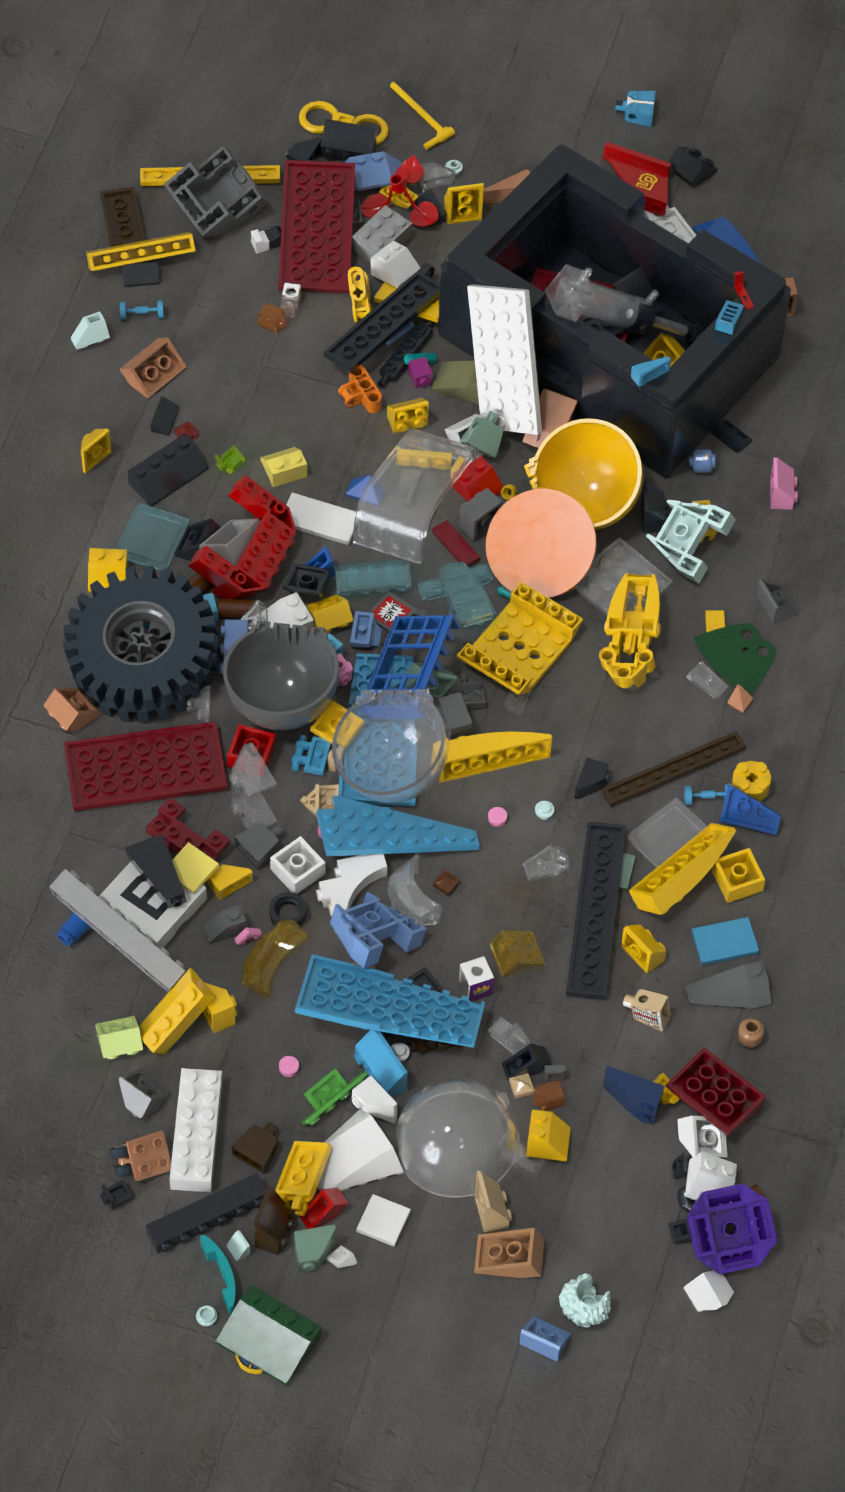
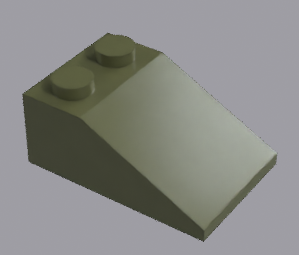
[431,360,479,404]

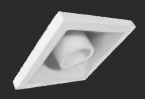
[352,1076,397,1124]
[677,1116,728,1158]

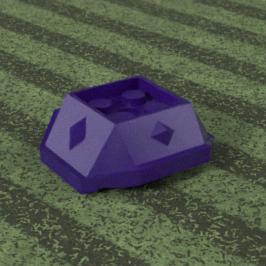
[687,1184,777,1274]

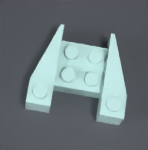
[647,500,736,583]

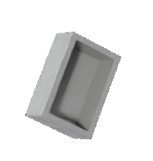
[352,205,413,263]
[199,519,260,566]

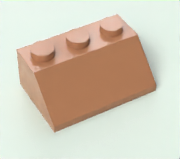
[120,337,187,398]

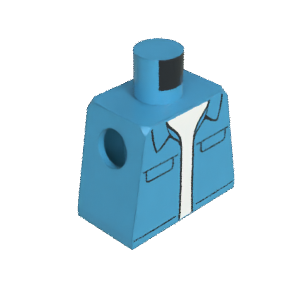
[615,91,655,127]

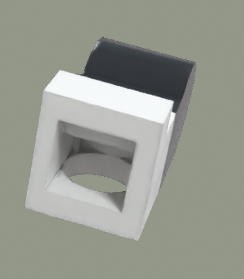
[251,226,282,254]

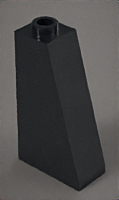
[125,834,187,909]

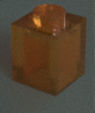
[257,302,286,334]
[532,1080,565,1111]

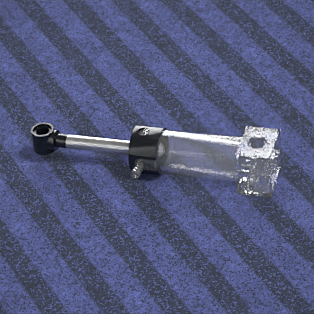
[545,264,706,343]

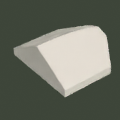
[684,1271,734,1312]

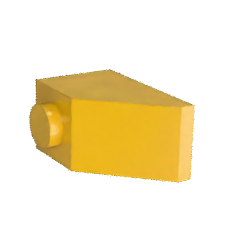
[207,865,253,900]

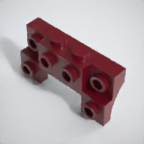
[146,797,230,861]

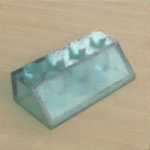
[334,558,412,596]

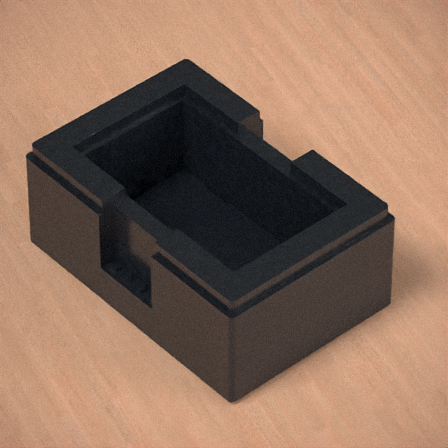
[438,144,791,477]

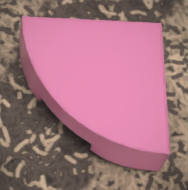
[234,927,262,945]

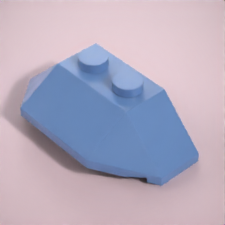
[345,151,401,191]

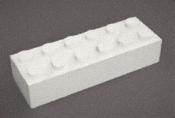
[170,1068,222,1192]

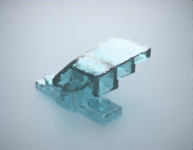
[417,562,496,628]

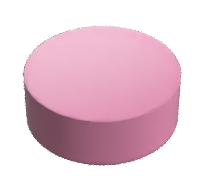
[488,807,507,827]
[279,1056,299,1077]

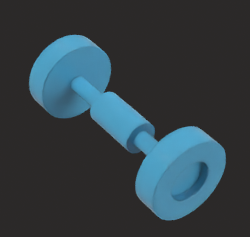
[120,300,164,320]
[684,784,728,805]

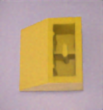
[387,398,429,433]

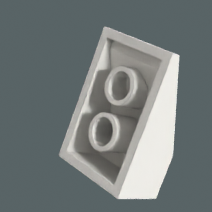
[248,592,314,632]

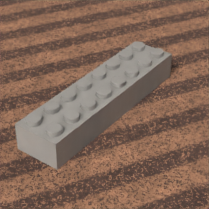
[49,869,187,992]

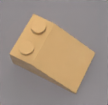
[475,1170,512,1234]

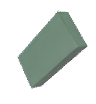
[619,853,635,892]

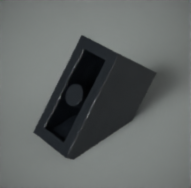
[286,138,322,161]
[574,758,611,799]
[502,1043,551,1081]

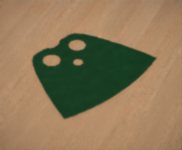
[693,623,776,696]

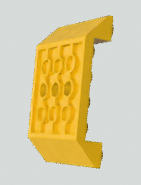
[457,582,583,695]

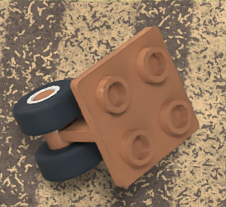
[109,1131,171,1181]

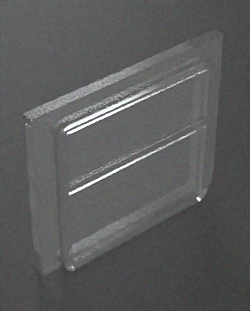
[625,797,707,868]

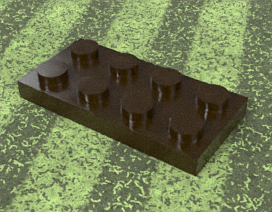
[100,187,145,247]

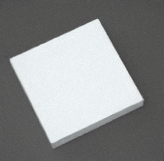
[356,1194,411,1247]

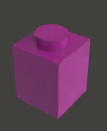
[408,357,433,389]

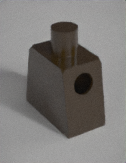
[232,1122,278,1174]

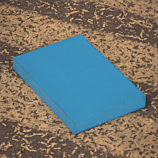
[691,917,759,966]

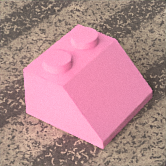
[770,457,798,510]

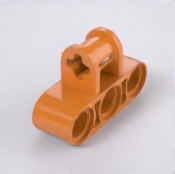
[338,365,382,413]

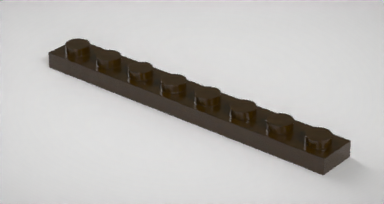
[602,731,746,807]

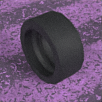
[269,892,307,932]

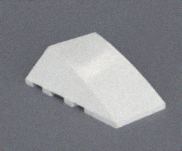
[317,1109,404,1192]

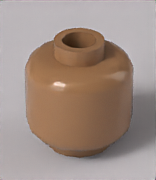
[737,1018,764,1048]

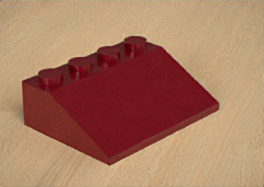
[665,1047,766,1136]

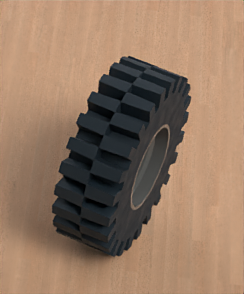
[63,566,221,723]

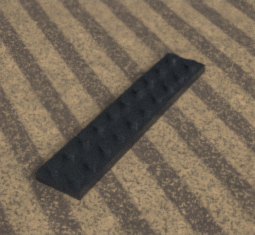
[566,821,626,1000]

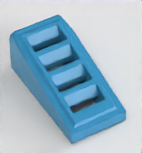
[715,300,744,335]
[631,356,671,386]

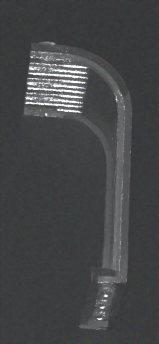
[353,428,477,564]

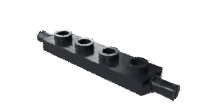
[377,320,435,388]

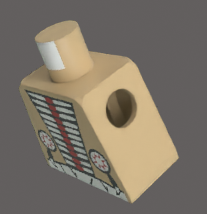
[623,989,671,1032]

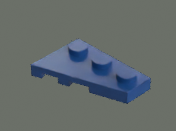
[720,783,781,835]

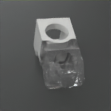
[280,283,301,318]

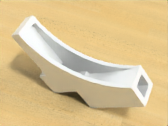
[316,854,387,933]

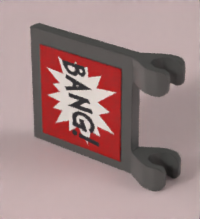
[368,591,427,642]

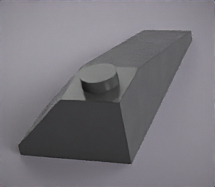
[684,961,772,1010]

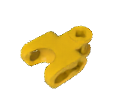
[348,267,372,323]

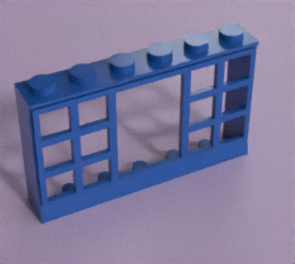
[359,614,461,718]

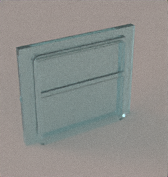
[116,503,190,571]

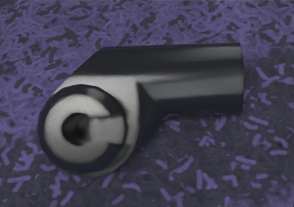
[677,1186,694,1212]

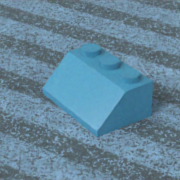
[354,1030,407,1098]

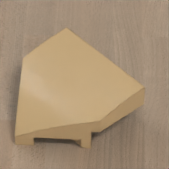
[300,784,339,817]

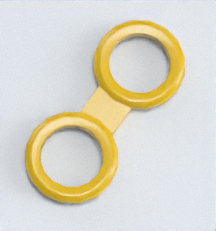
[299,101,389,146]

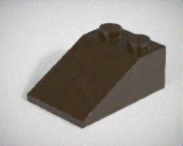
[254,1186,295,1255]

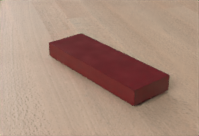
[432,520,480,569]

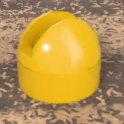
[501,484,517,500]

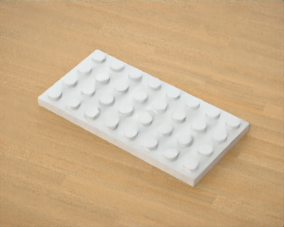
[467,284,542,435]

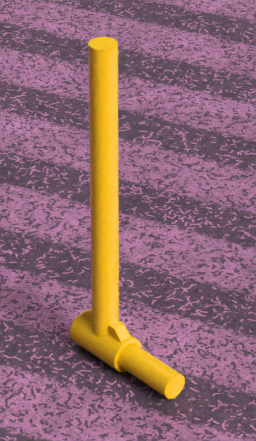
[390,82,455,150]

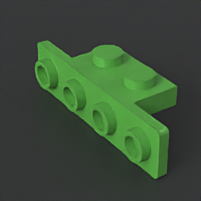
[301,1068,368,1125]

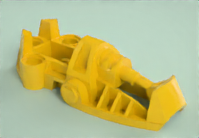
[599,573,661,688]

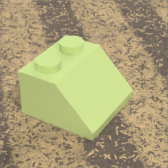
[95,1016,143,1059]

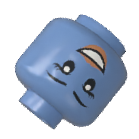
[689,449,716,473]

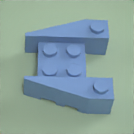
[330,892,426,969]

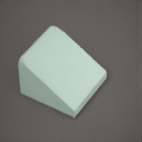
[227,1230,250,1261]

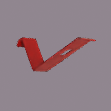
[733,271,754,310]

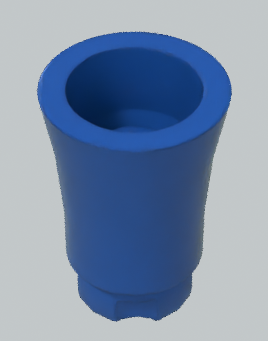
[56,912,91,947]

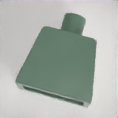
[460,411,503,458]

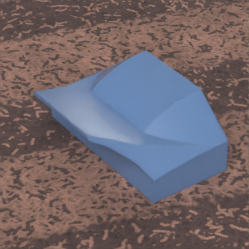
[350,611,382,647]

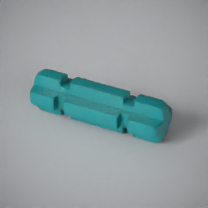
[403,353,437,365]

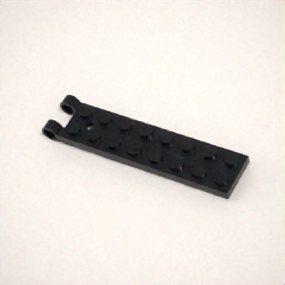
[324,263,440,373]

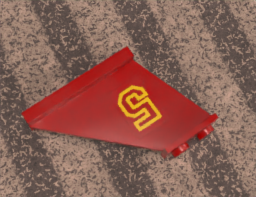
[602,142,672,217]

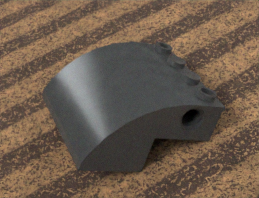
[164,146,269,238]

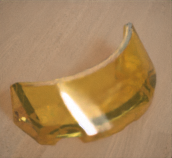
[241,920,308,998]

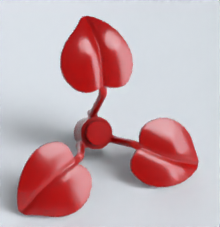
[357,155,439,227]

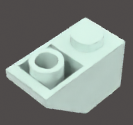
[71,311,110,350]

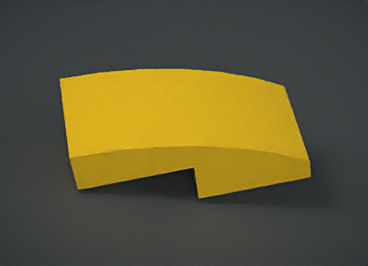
[379,185,418,209]

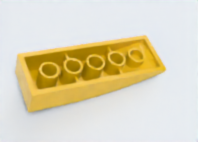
[434,732,552,783]
[629,823,736,915]

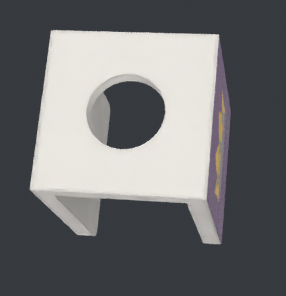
[459,956,494,1002]

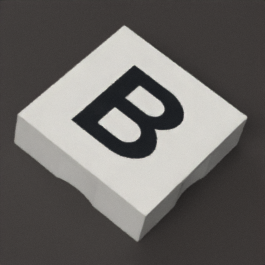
[99,862,207,949]

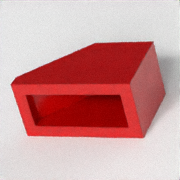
[299,1188,349,1229]

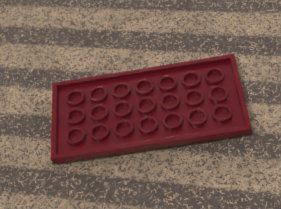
[278,160,355,293]
[64,721,227,811]

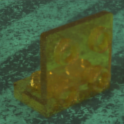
[489,930,545,976]

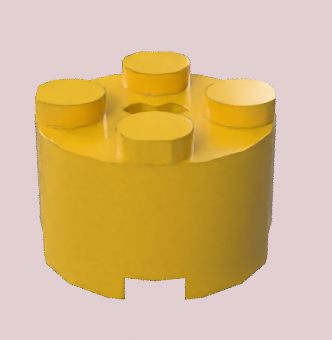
[732,761,771,802]

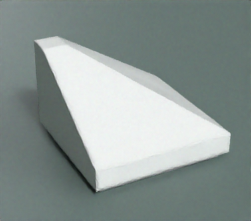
[326,1245,357,1268]

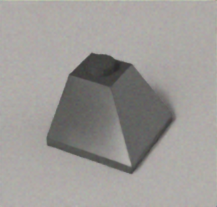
[119,1069,171,1119]

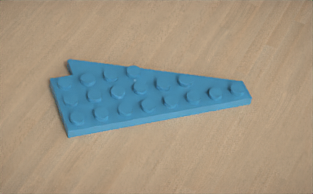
[316,796,480,856]

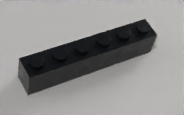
[146,1173,267,1254]

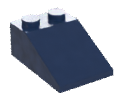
[603,1066,665,1124]

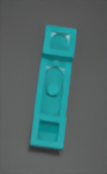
[200,1235,236,1316]

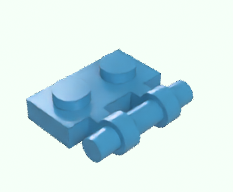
[291,735,331,776]

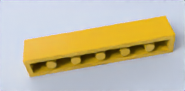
[86,232,195,271]

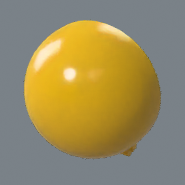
[524,419,643,530]

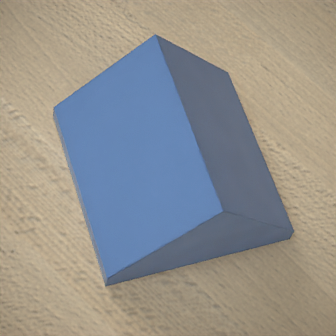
[520,1316,571,1362]

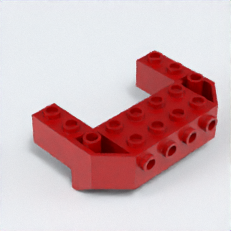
[188,475,296,599]

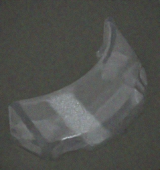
[387,854,442,926]

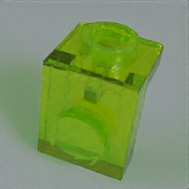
[214,445,247,474]

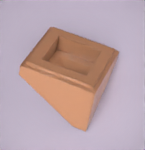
[727,684,753,713]

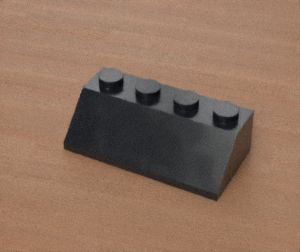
[127,433,209,507]

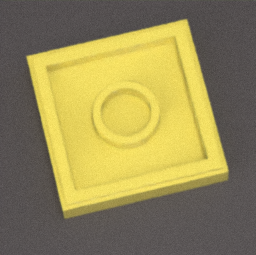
[172,842,219,894]

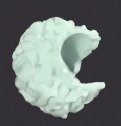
[559,1273,611,1327]

